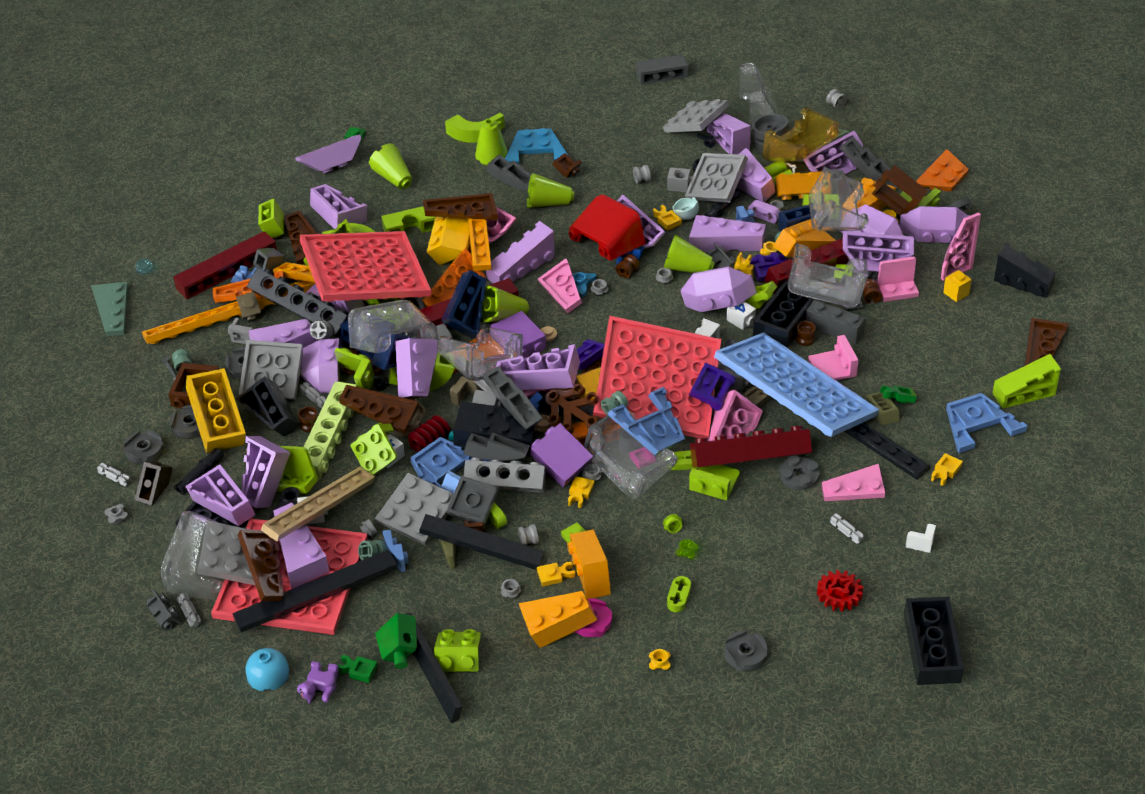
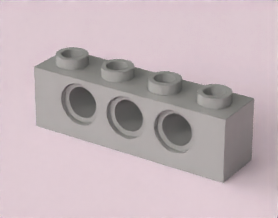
[463,458,547,493]

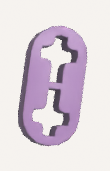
[748,200,780,223]

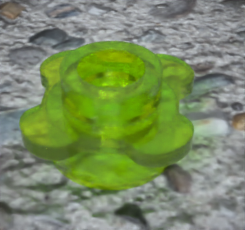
[675,539,699,560]

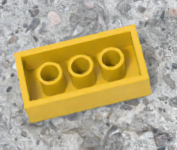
[186,368,246,453]

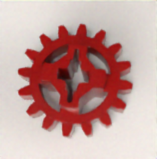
[817,570,863,612]

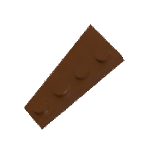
[423,193,498,220]
[284,211,317,265]
[1025,318,1069,366]
[339,385,419,435]
[237,530,283,601]

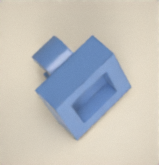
[736,206,755,223]
[231,265,252,283]

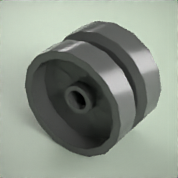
[752,114,791,153]

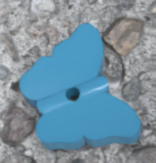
[573,272,597,297]

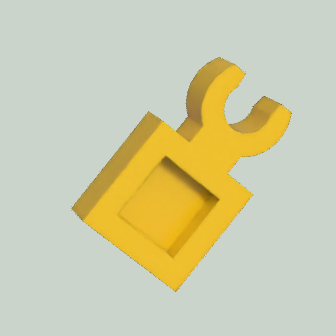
[653,205,682,231]
[734,252,754,278]
[931,453,963,486]
[568,476,595,508]
[537,562,575,587]

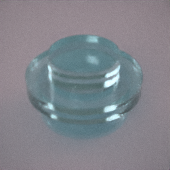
[135,258,153,274]

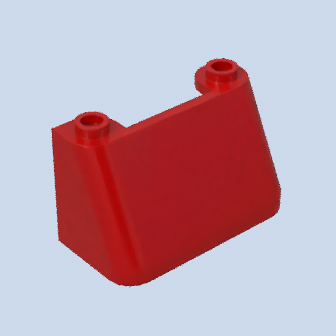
[568,194,645,261]

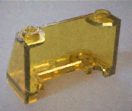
[762,107,839,162]

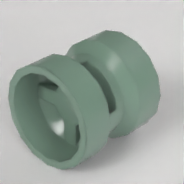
[172,349,193,374]
[601,391,628,416]
[358,540,387,560]

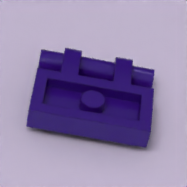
[750,252,788,282]

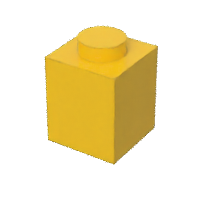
[943,270,972,302]

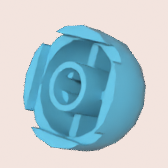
[245,648,289,691]

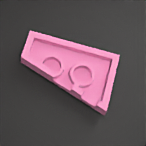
[538,259,582,313]
[822,464,885,501]

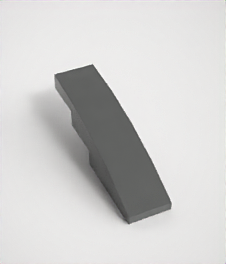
[839,136,898,189]
[483,366,543,430]

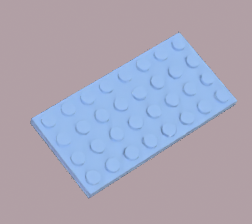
[714,332,879,437]

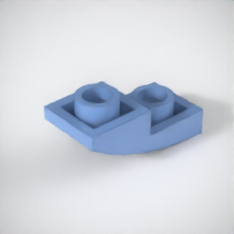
[383,530,409,572]

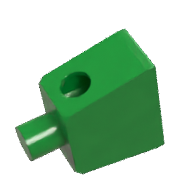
[375,612,417,669]

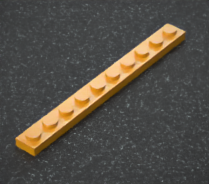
[142,280,315,344]

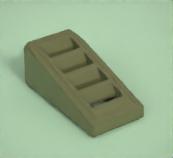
[866,392,899,425]
[439,539,456,569]

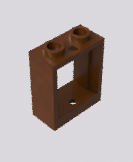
[872,165,928,215]
[168,363,219,409]

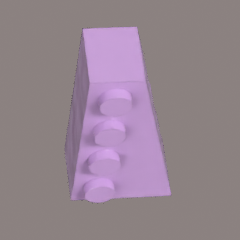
[689,215,766,252]
[486,221,555,283]

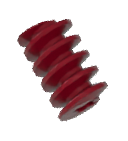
[408,415,452,453]

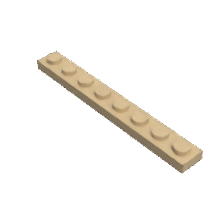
[261,467,375,541]

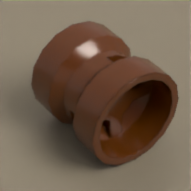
[615,254,640,279]
[860,279,882,304]
[796,321,816,346]
[298,406,318,432]

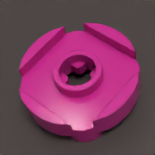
[575,598,612,637]

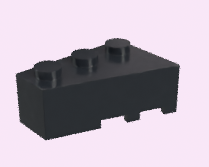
[994,242,1056,298]
[236,376,300,436]

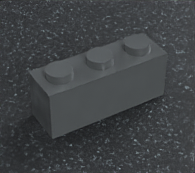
[636,54,688,85]
[805,300,865,344]

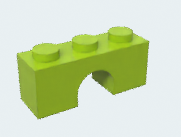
[381,206,436,233]

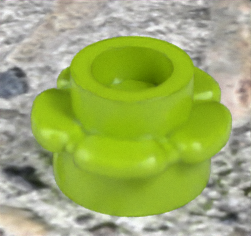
[663,514,682,534]

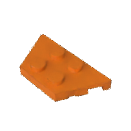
[916,149,969,191]

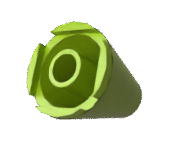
[475,118,508,165]
[369,143,412,189]
[527,173,574,208]
[663,235,715,273]
[481,286,529,323]

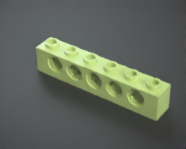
[304,381,357,479]

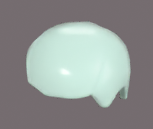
[672,197,699,220]

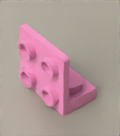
[878,257,919,302]
[808,335,858,381]

